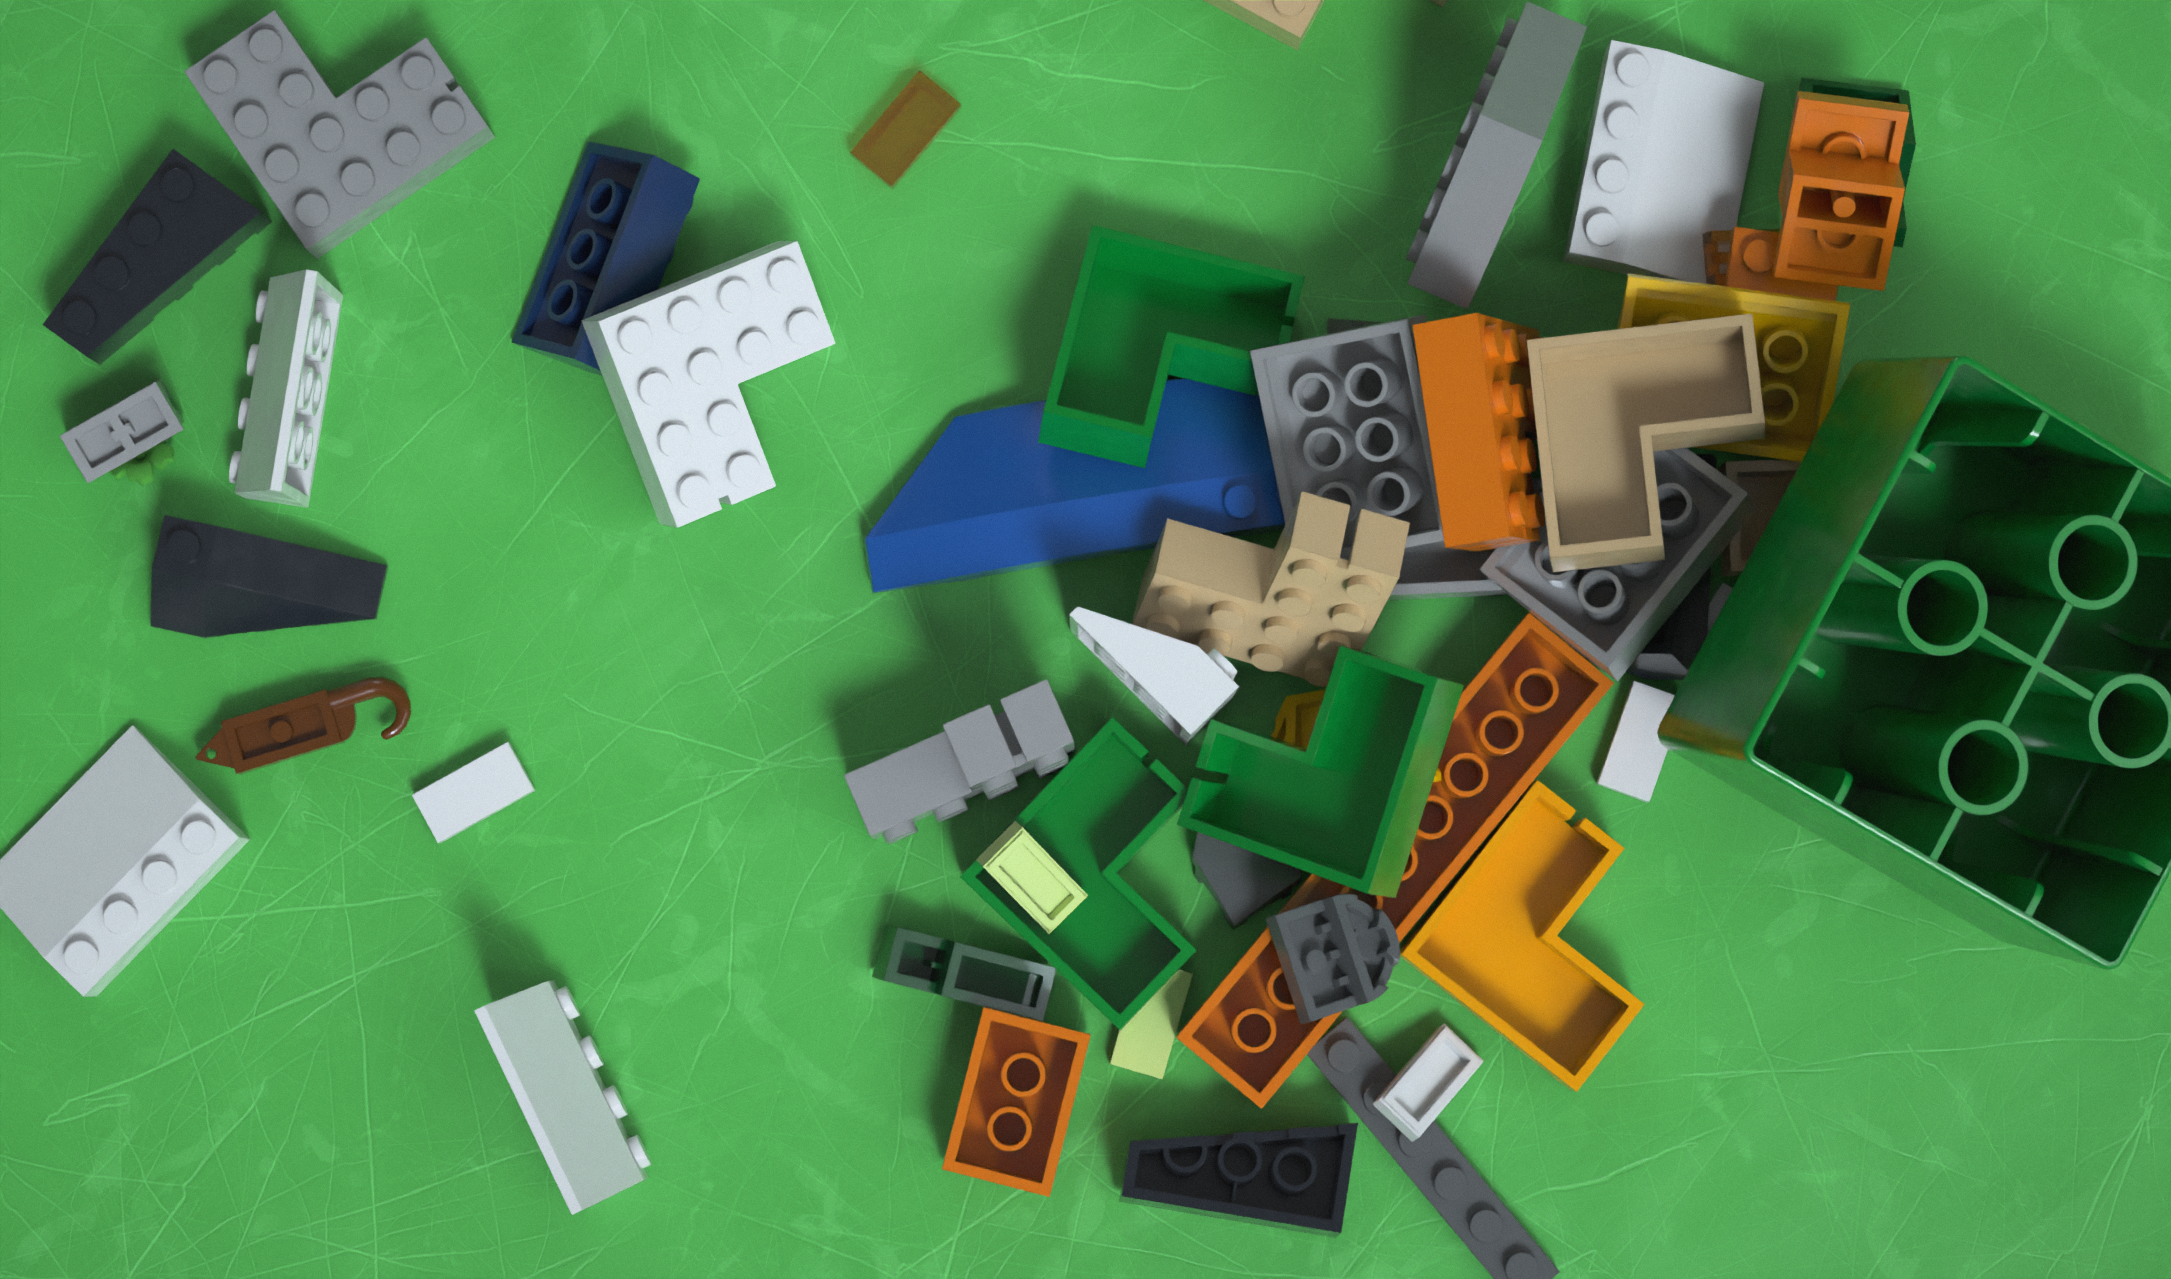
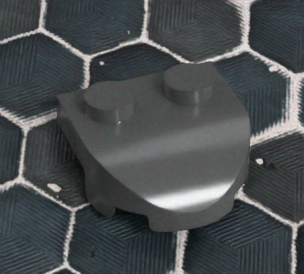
[1266,894,1400,1024]

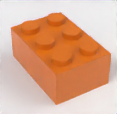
[942,1007,1091,1197]

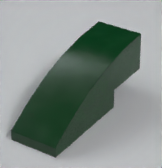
[872,924,1056,1021]

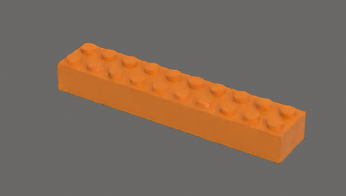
[1175,613,1614,1109]

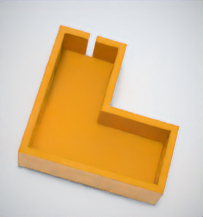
[1400,780,1645,1092]

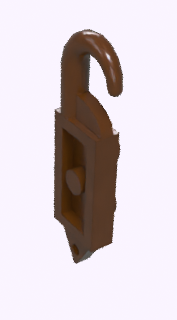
[195,676,411,775]

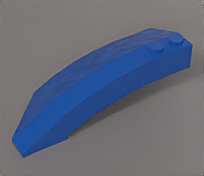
[864,379,1285,593]

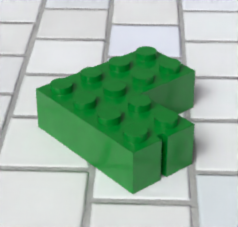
[1038,225,1305,468]
[1177,645,1464,898]
[960,717,1197,1031]

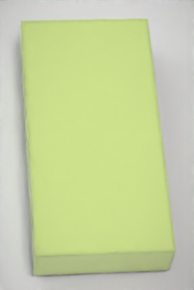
[976,821,1088,934]
[1110,970,1193,1079]

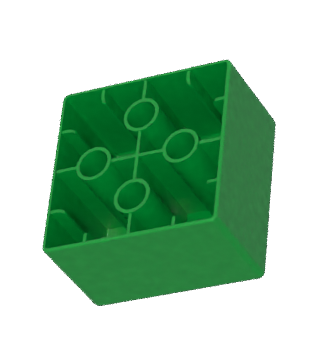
[1657,355,2171,970]

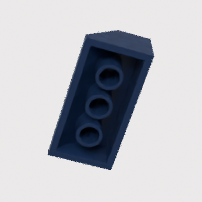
[512,141,700,376]

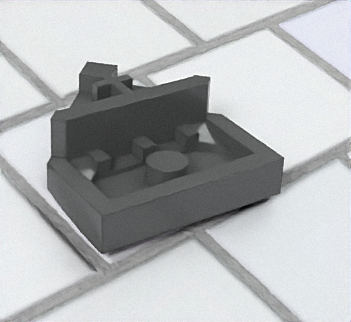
[1191,832,1302,930]

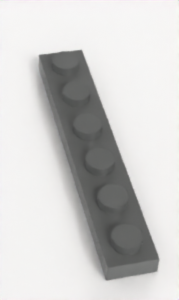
[1307,1017,1560,1279]

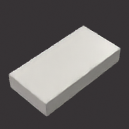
[1596,681,1675,803]
[412,742,536,843]
[1372,1023,1484,1142]

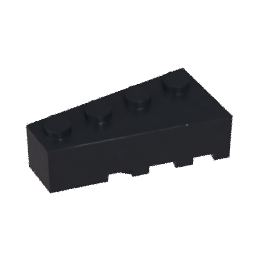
[43,149,272,365]
[1119,1123,1358,1238]

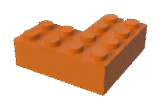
[1412,313,1545,551]

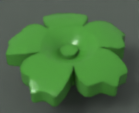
[109,440,175,486]

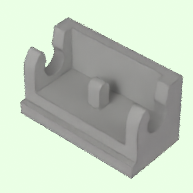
[60,378,184,483]

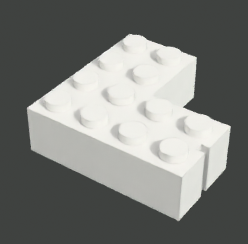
[581,241,836,528]

